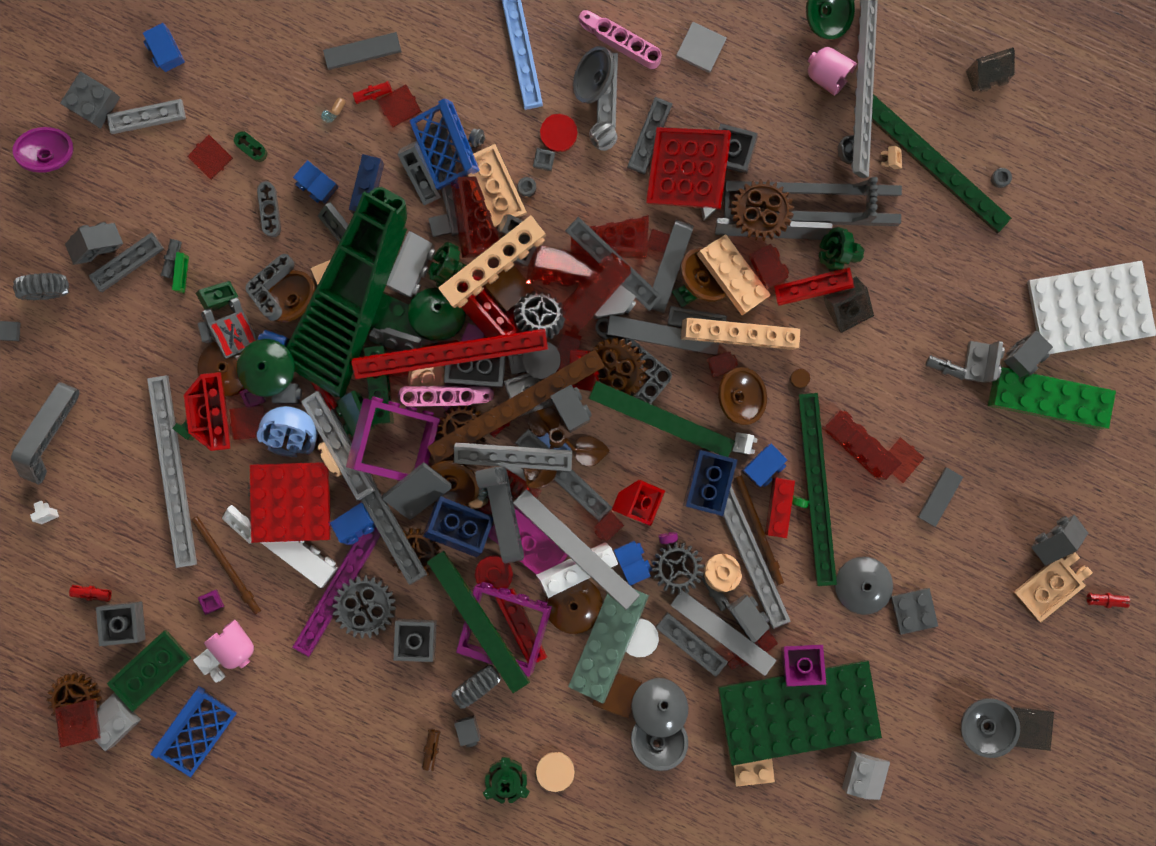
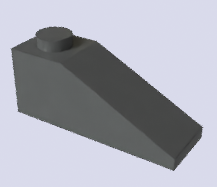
[397,141,441,205]

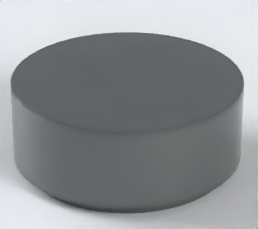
[991,168,1012,188]
[517,177,536,197]

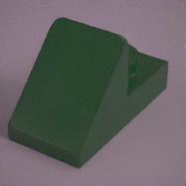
[195,281,239,311]

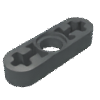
[257,181,281,237]

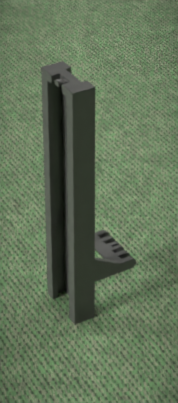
[724,177,902,226]

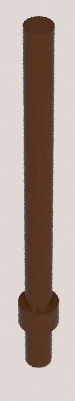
[735,475,784,586]
[191,516,261,615]

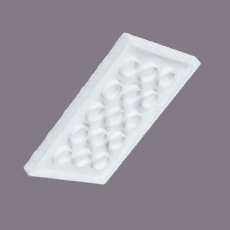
[1027,261,1156,354]

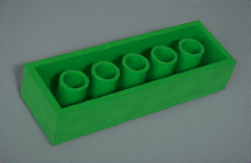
[988,367,1116,429]

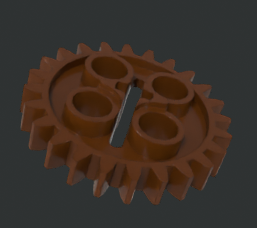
[731,179,794,241]
[591,337,647,396]

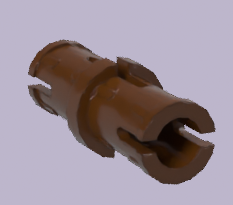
[422,729,441,771]

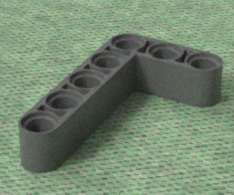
[595,318,672,404]
[11,382,80,485]
[475,467,524,564]

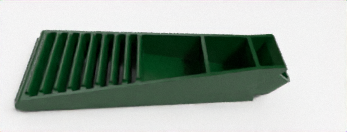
[287,187,407,398]

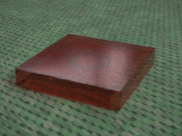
[55,699,101,748]

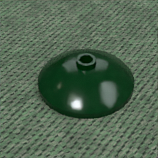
[806,0,855,40]
[408,287,466,341]
[237,339,295,397]

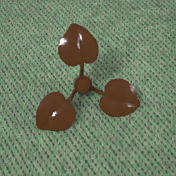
[524,407,610,489]

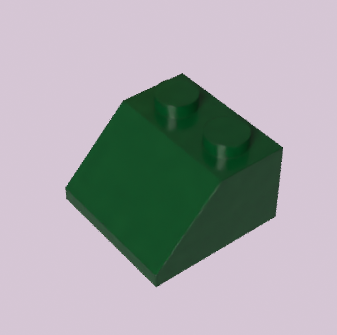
[336,390,375,437]

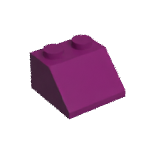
[781,645,826,686]

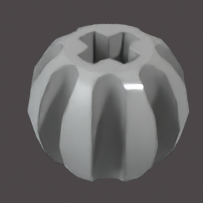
[589,122,617,151]

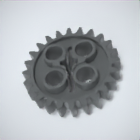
[332,575,396,639]

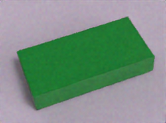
[172,252,189,293]

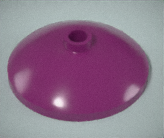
[13,127,74,173]

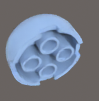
[257,406,318,457]

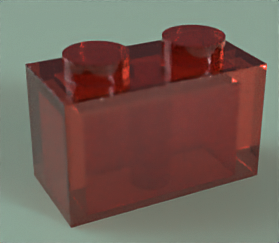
[748,244,789,290]

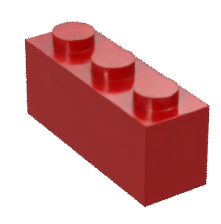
[765,478,795,538]

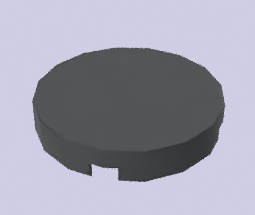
[522,342,561,380]

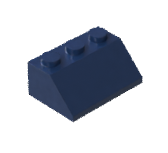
[683,450,737,516]

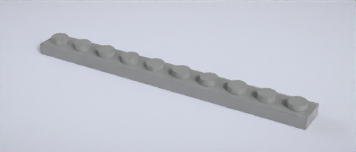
[851,0,878,178]
[147,375,197,568]

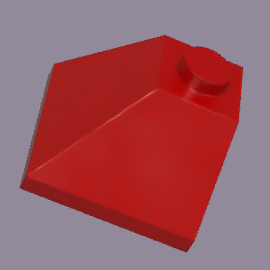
[612,480,665,526]

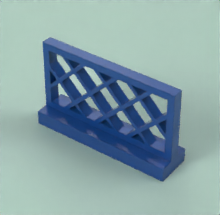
[409,98,480,190]
[150,686,237,777]

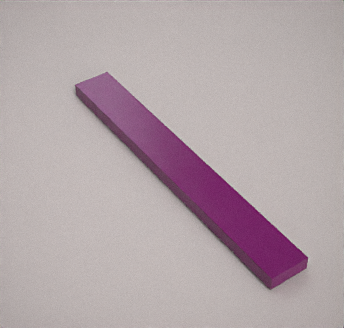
[292,527,381,657]

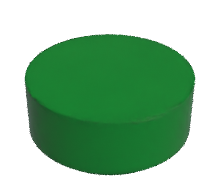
[792,495,809,508]

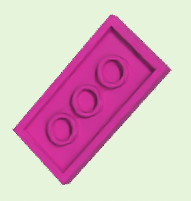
[488,508,568,574]

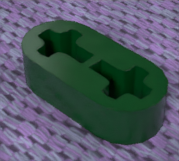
[234,131,267,162]

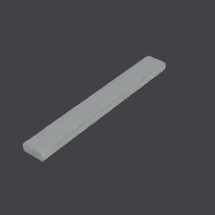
[723,486,791,629]
[513,489,640,610]

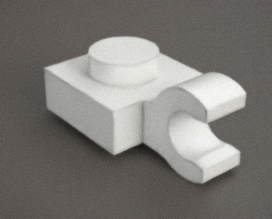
[193,649,226,683]

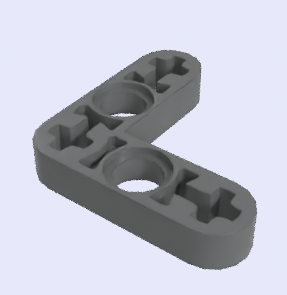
[245,254,295,321]

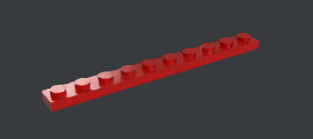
[351,329,548,379]

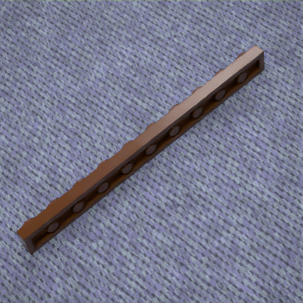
[427,350,605,463]

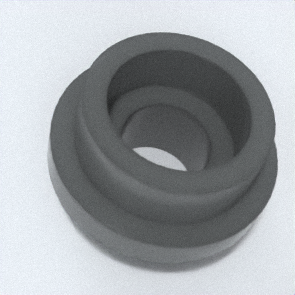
[468,129,485,148]

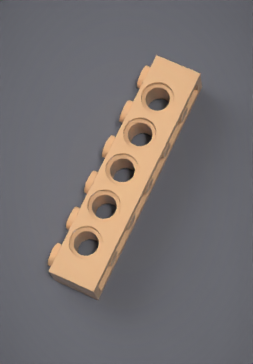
[439,215,546,308]
[681,318,800,350]

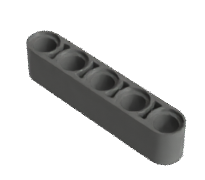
[652,220,694,313]

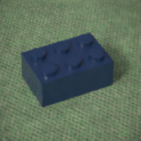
[423,496,494,557]

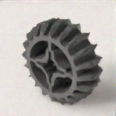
[13,273,69,301]
[513,291,565,339]
[652,542,704,595]
[451,665,501,709]

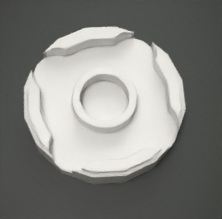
[626,618,659,657]

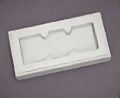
[222,505,251,544]

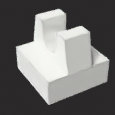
[733,433,757,454]
[30,501,59,524]

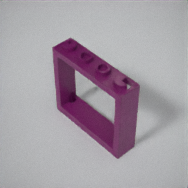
[346,396,440,481]
[456,582,552,677]

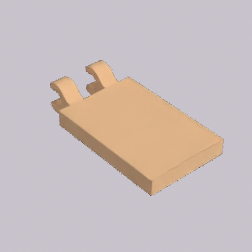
[1014,552,1093,623]

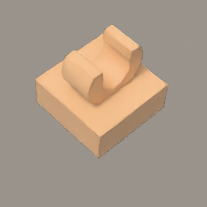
[881,146,902,169]

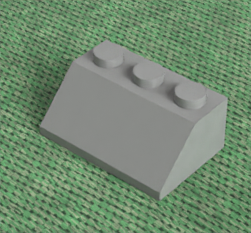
[386,231,436,299]

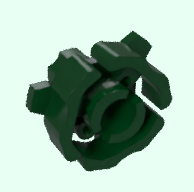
[818,227,865,272]
[428,242,467,287]
[483,757,530,804]

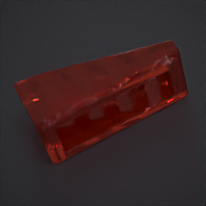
[507,470,542,499]

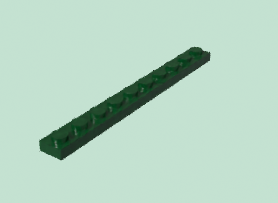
[872,94,1012,233]
[798,393,837,586]

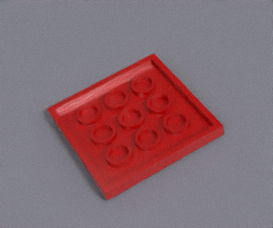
[646,127,731,209]
[250,462,331,543]

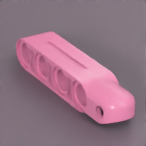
[578,10,661,69]
[398,385,494,406]

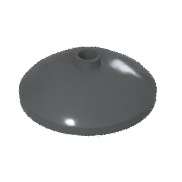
[573,46,614,103]
[835,557,893,615]
[631,678,689,738]
[961,698,1020,758]
[631,724,688,771]

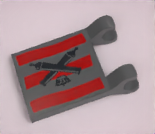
[201,298,258,359]

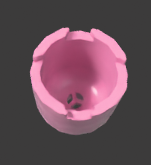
[808,47,857,96]
[204,620,254,669]

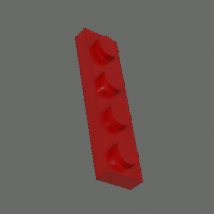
[774,267,855,306]
[495,588,547,663]

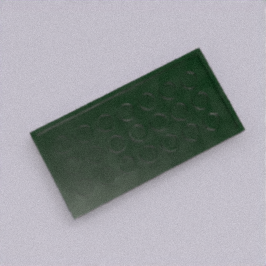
[717,660,882,766]

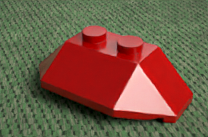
[458,274,519,337]
[184,372,231,451]

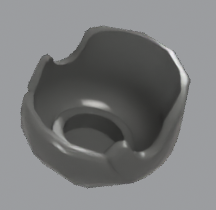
[838,135,854,164]

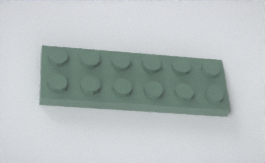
[568,588,649,703]

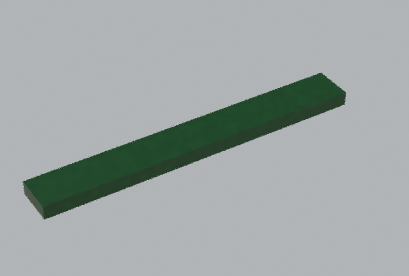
[588,381,735,457]
[427,551,530,693]

